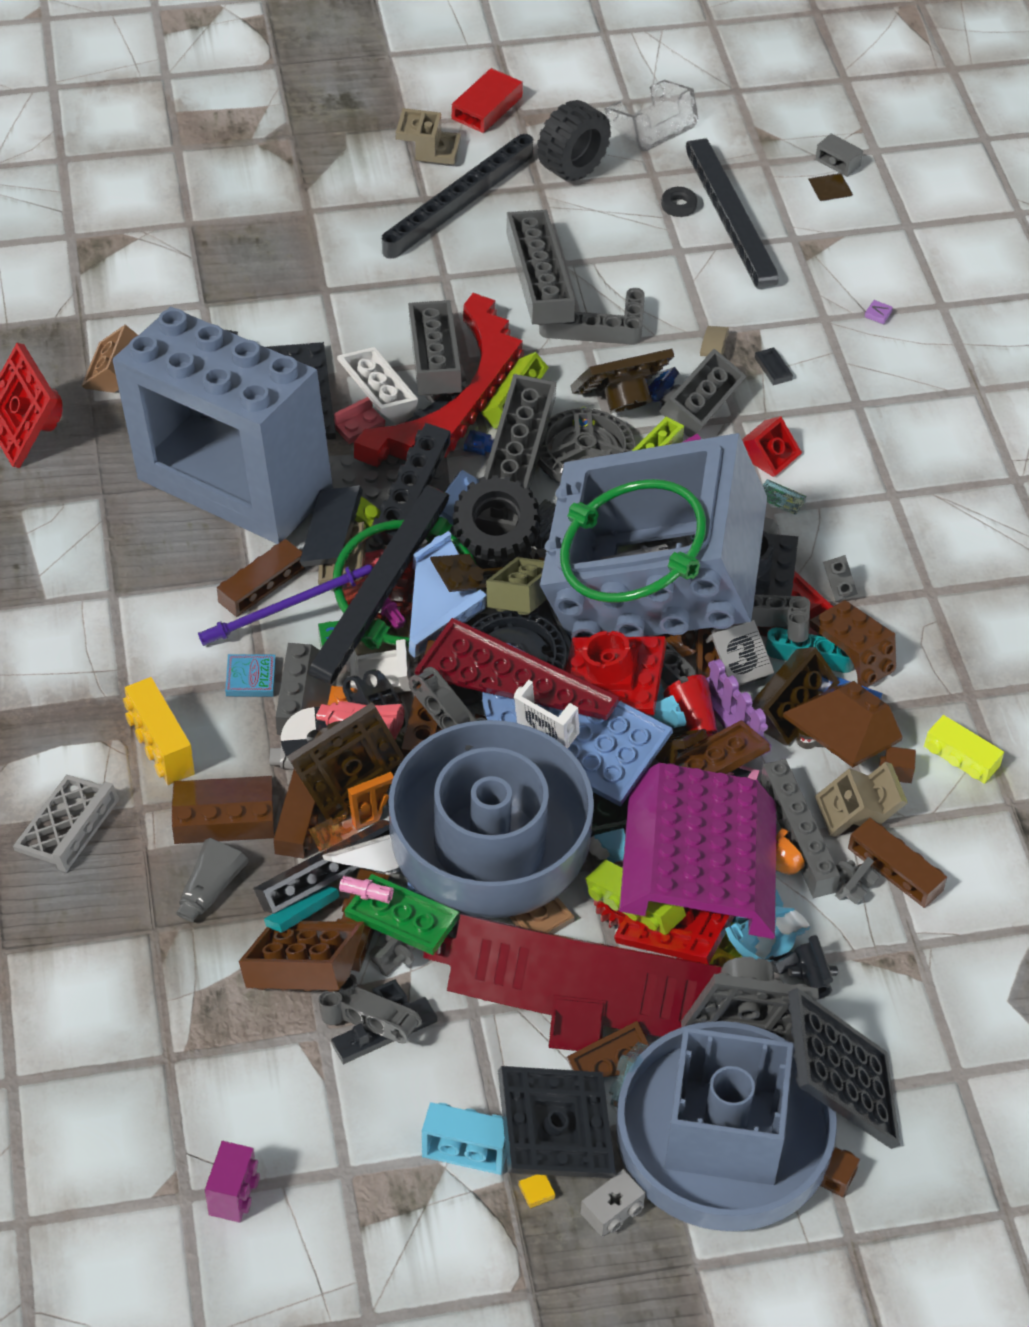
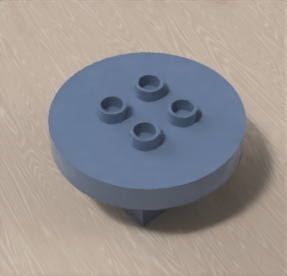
[616,1021,837,1231]

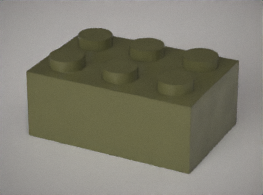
[486,557,547,615]

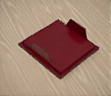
[548,995,606,1051]

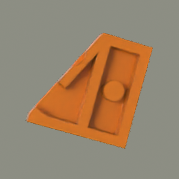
[348,772,394,830]

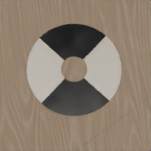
[281,707,328,756]

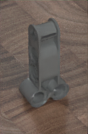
[409,667,486,751]
[319,973,422,1044]

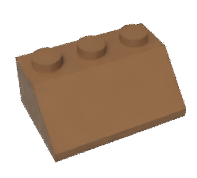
[82,324,138,393]

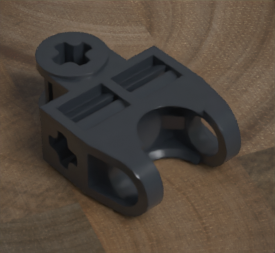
[343,669,406,730]

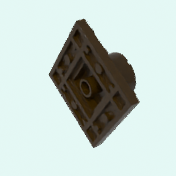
[570,348,675,413]
[287,702,405,826]

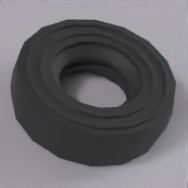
[661,186,697,217]

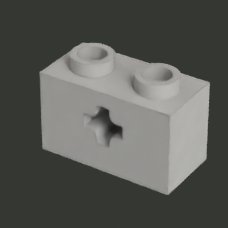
[580,1169,645,1237]

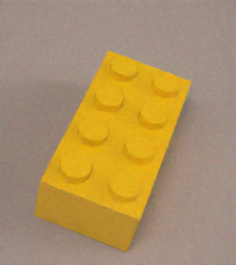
[123,677,195,785]

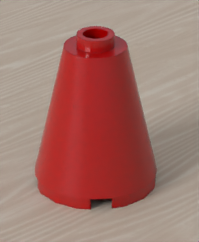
[663,674,718,742]

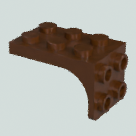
[810,600,896,687]

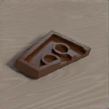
[566,1021,649,1077]

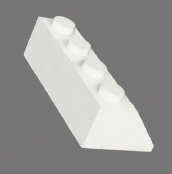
[337,347,418,424]

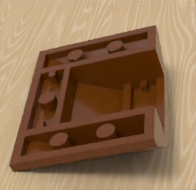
[783,681,903,768]

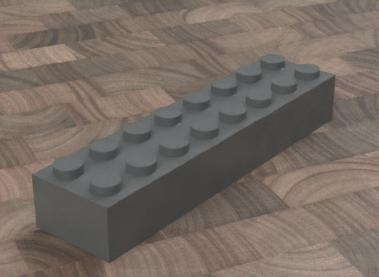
[506,209,575,325]
[475,374,556,536]

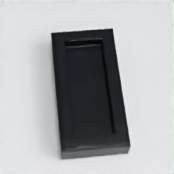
[754,347,793,385]

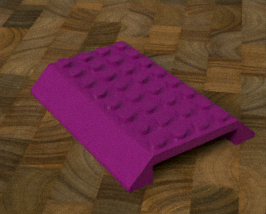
[619,763,777,939]

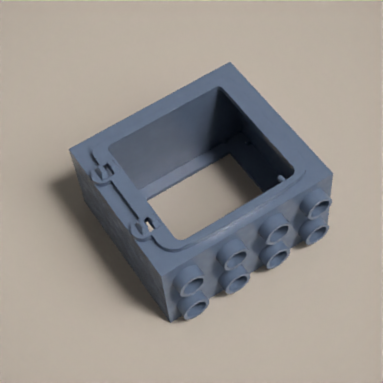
[112,306,333,544]
[540,433,767,642]

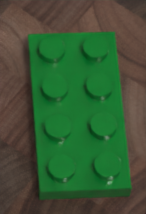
[344,874,460,955]

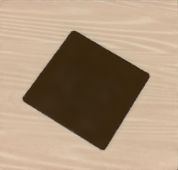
[808,173,853,201]

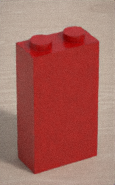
[452,68,523,133]

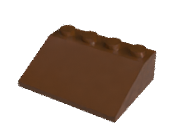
[172,776,274,844]
[239,921,364,992]

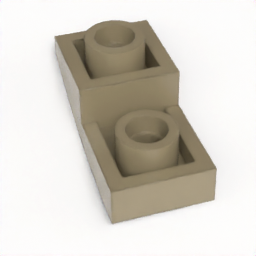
[700,326,729,357]

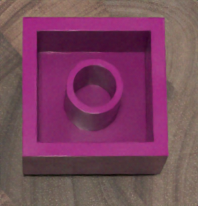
[205,1141,260,1223]

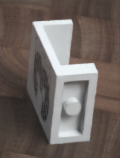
[514,680,580,749]

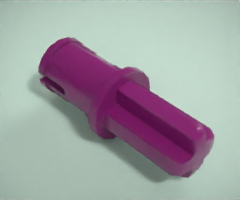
[380,597,406,629]

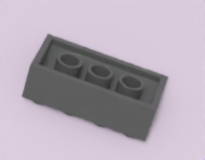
[276,643,333,738]

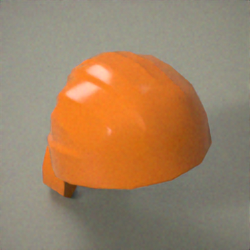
[776,828,805,875]

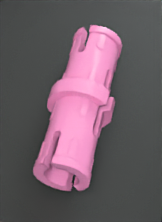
[339,875,393,904]

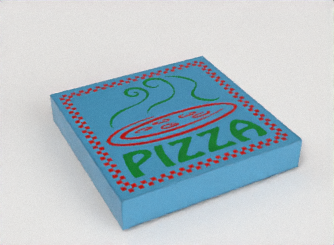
[225,654,276,697]

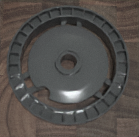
[538,408,635,482]

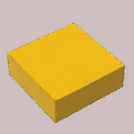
[519,1175,555,1208]

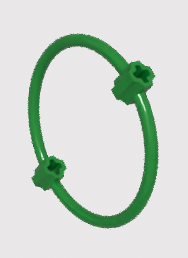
[560,479,706,603]
[333,516,479,650]

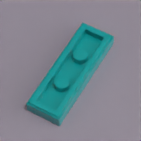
[264,885,340,932]

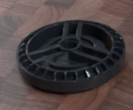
[471,611,567,698]

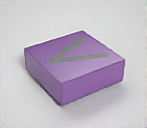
[865,300,893,324]

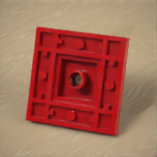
[0,343,62,468]
[566,631,667,715]
[614,907,735,965]

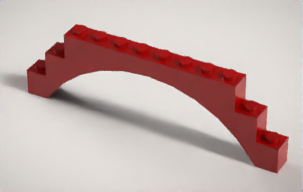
[354,293,524,467]

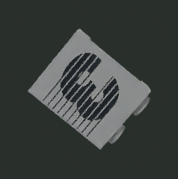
[705,620,774,687]

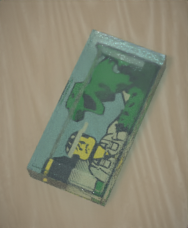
[762,479,807,515]

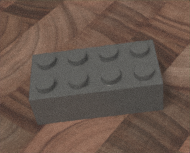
[659,348,747,438]

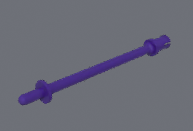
[198,565,373,646]

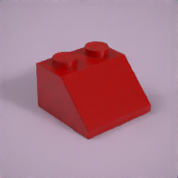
[742,416,802,477]

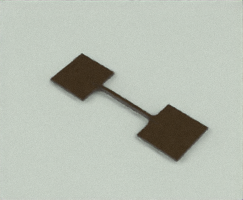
[430,548,547,592]

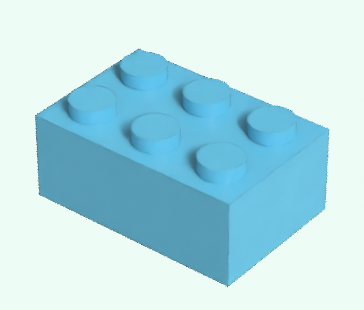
[422,1102,506,1175]

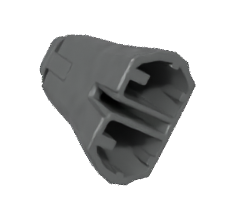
[176,838,249,922]

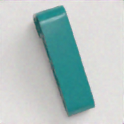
[765,627,855,673]

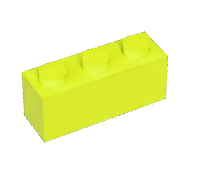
[924,715,1004,784]

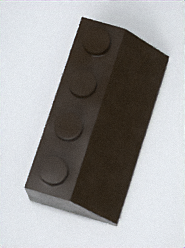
[750,647,840,745]

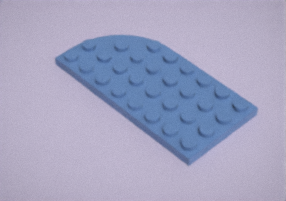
[482,643,672,807]

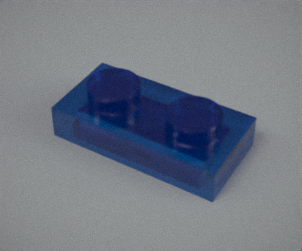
[648,367,679,402]

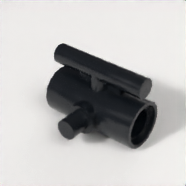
[787,935,838,1000]

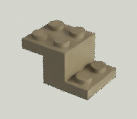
[396,108,461,165]
[815,762,908,837]

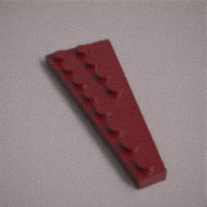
[414,618,619,720]

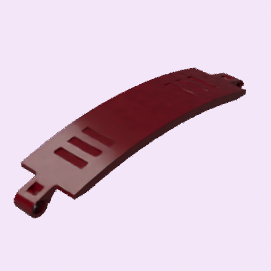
[423,914,723,1037]

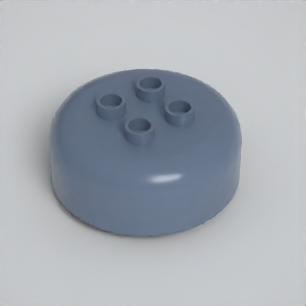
[389,720,594,918]

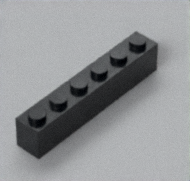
[253,820,390,914]

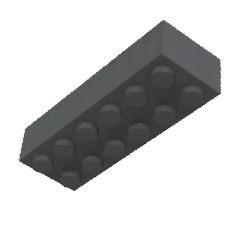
[408,300,462,396]

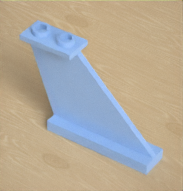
[409,531,487,658]

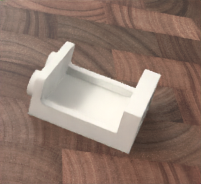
[346,639,411,693]

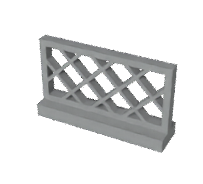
[13,774,119,873]

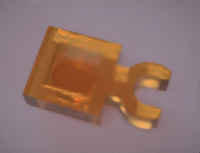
[309,815,353,852]

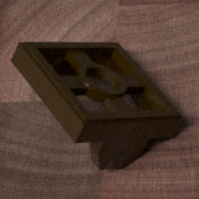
[656,729,708,764]

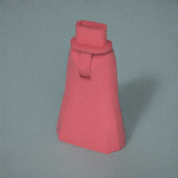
[316,701,405,740]

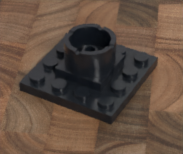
[755,530,799,596]
[498,1066,616,1178]

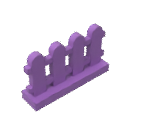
[707,659,772,754]

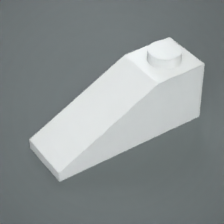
[323,834,400,874]

